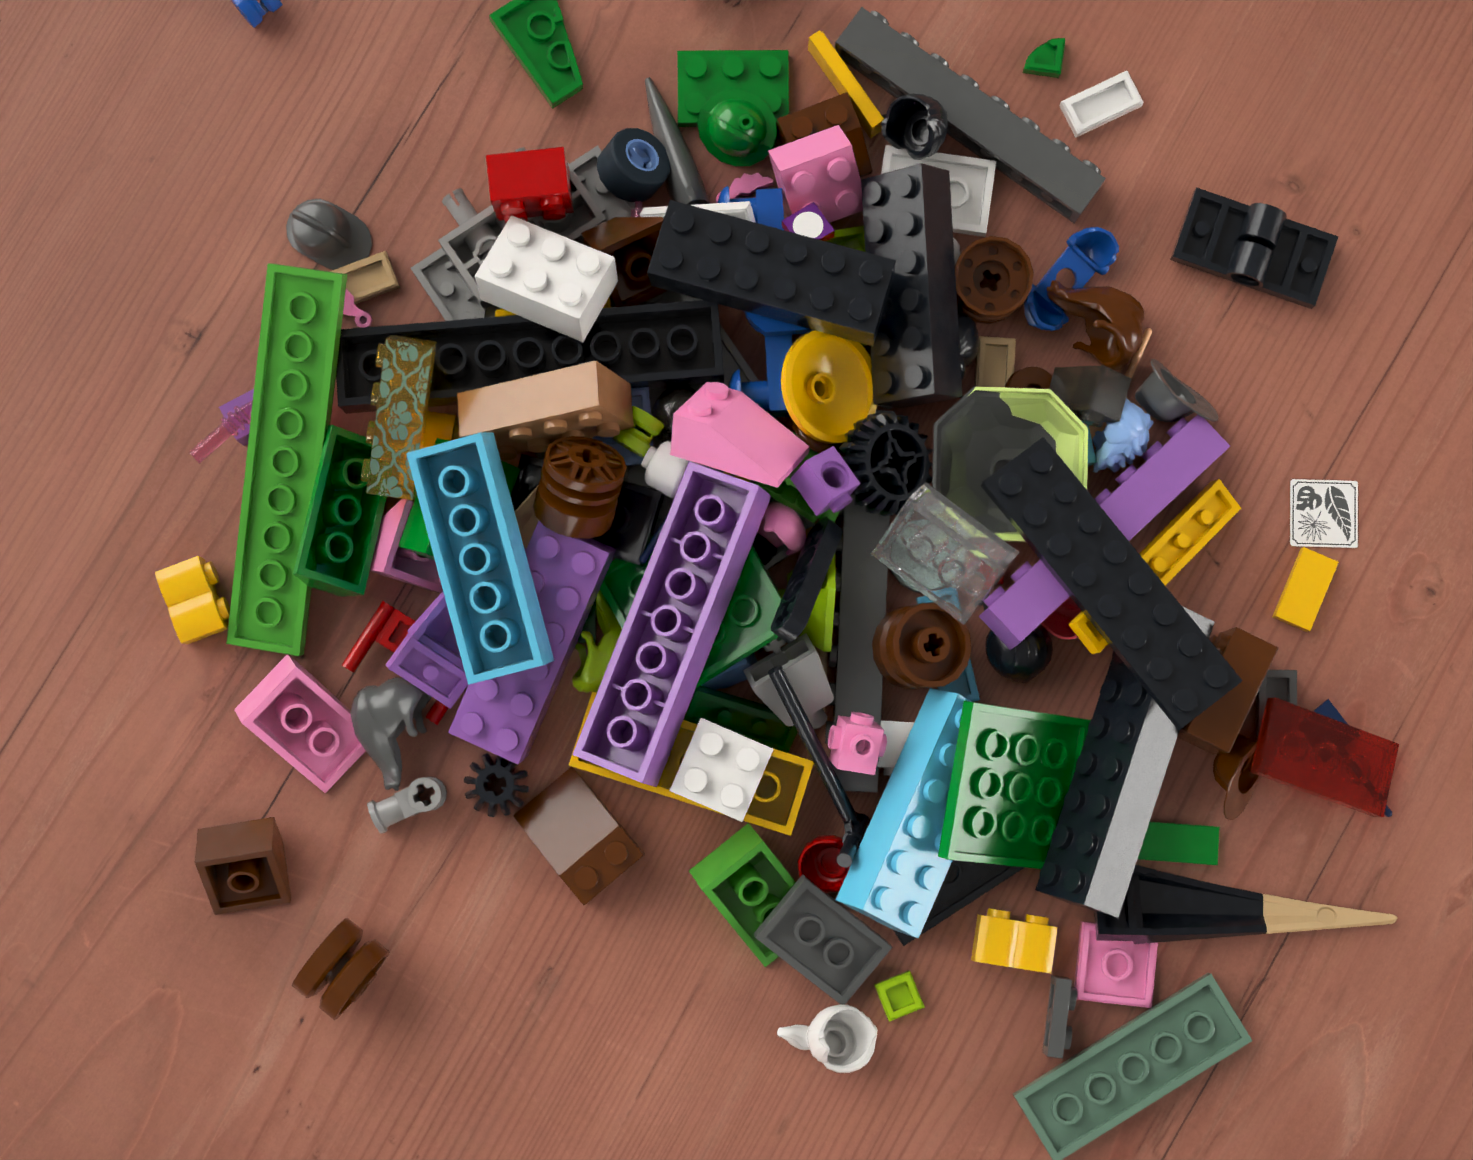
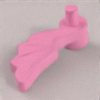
[343,289,373,328]

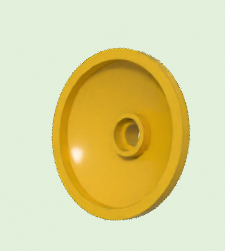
[781,330,877,444]

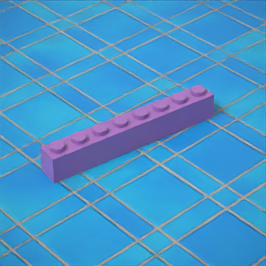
[979,414,1230,650]

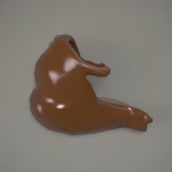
[1047,280,1144,370]

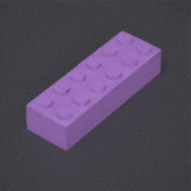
[448,521,616,764]

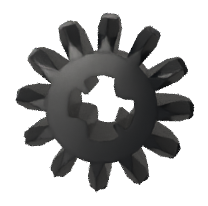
[464,753,530,817]

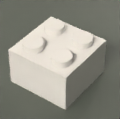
[669,718,773,822]

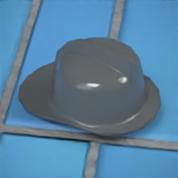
[286,199,372,270]
[1135,359,1219,422]

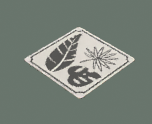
[1290,479,1358,548]

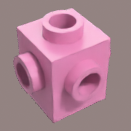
[828,712,887,775]

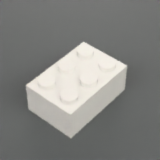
[475,215,618,342]

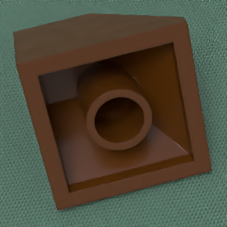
[581,217,669,307]

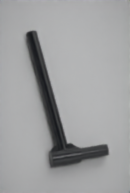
[768,665,871,867]

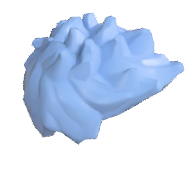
[1092,396,1154,473]

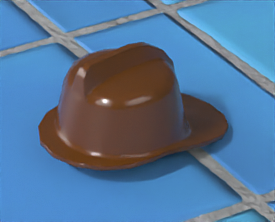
[1213,734,1276,820]

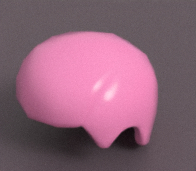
[757,502,806,555]

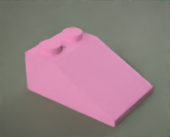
[670,382,809,488]
[234,654,365,793]

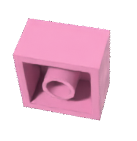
[768,125,863,223]

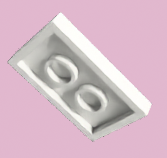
[881,145,996,237]

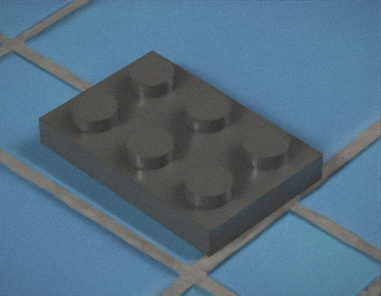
[753,874,893,1005]

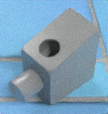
[743,633,834,729]

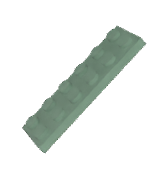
[1013,973,1253,1160]

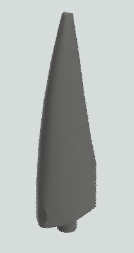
[645,77,711,205]

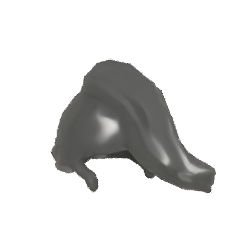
[350,677,432,791]

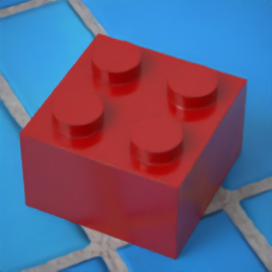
[486,147,574,223]

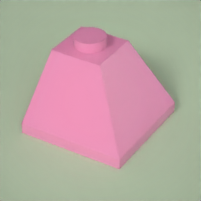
[370,498,443,593]

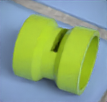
[612,406,665,458]

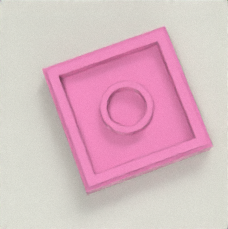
[1074,921,1158,1008]

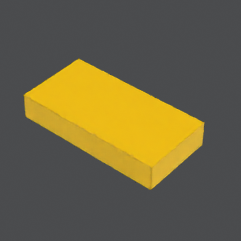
[1272,547,1339,632]

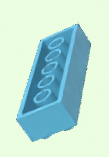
[406,432,554,685]
[836,688,971,938]

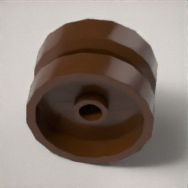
[872,602,972,689]
[292,918,390,1020]

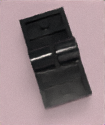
[1170,187,1339,309]

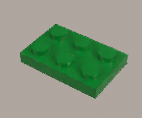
[677,50,789,127]

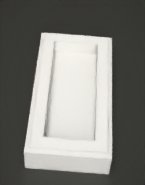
[1059,71,1144,138]

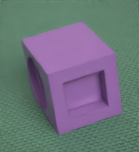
[790,446,861,516]

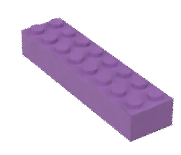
[572,461,771,787]

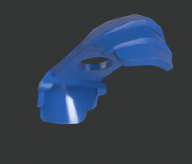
[1024,227,1119,331]

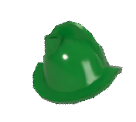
[697,89,778,166]

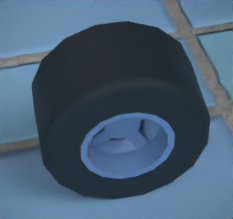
[597,128,671,202]

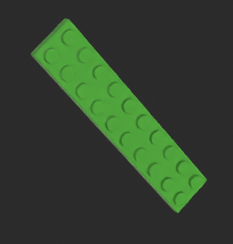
[226,263,347,656]

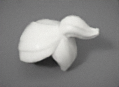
[777,1005,878,1073]

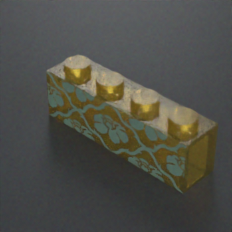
[361,335,437,500]

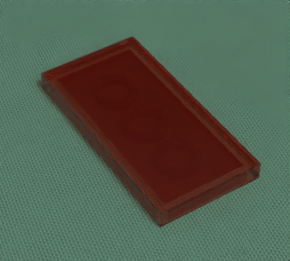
[1251,697,1399,817]

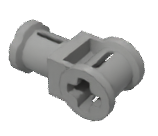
[367,777,447,834]

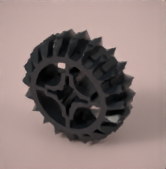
[839,412,933,516]

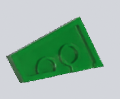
[489,0,583,109]

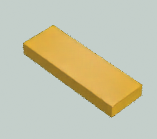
[808,30,884,138]

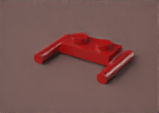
[342,600,449,725]

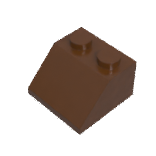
[777,92,873,178]
[195,817,291,915]

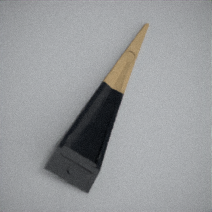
[1094,865,1398,944]

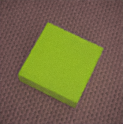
[874,970,925,1022]

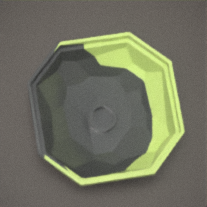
[931,386,1088,542]

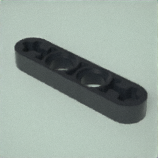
[771,517,843,643]

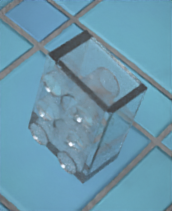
[871,483,1020,625]

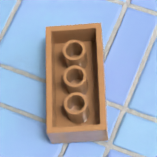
[457,361,634,460]

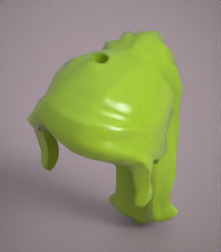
[572,590,622,693]

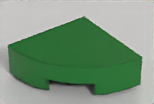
[1023,38,1066,78]

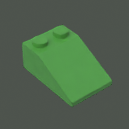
[689,823,796,967]

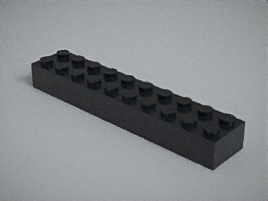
[336,300,724,414]

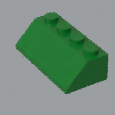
[293,425,398,597]

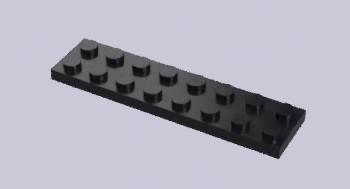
[981,437,1243,731]

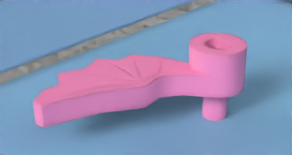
[716,173,773,203]

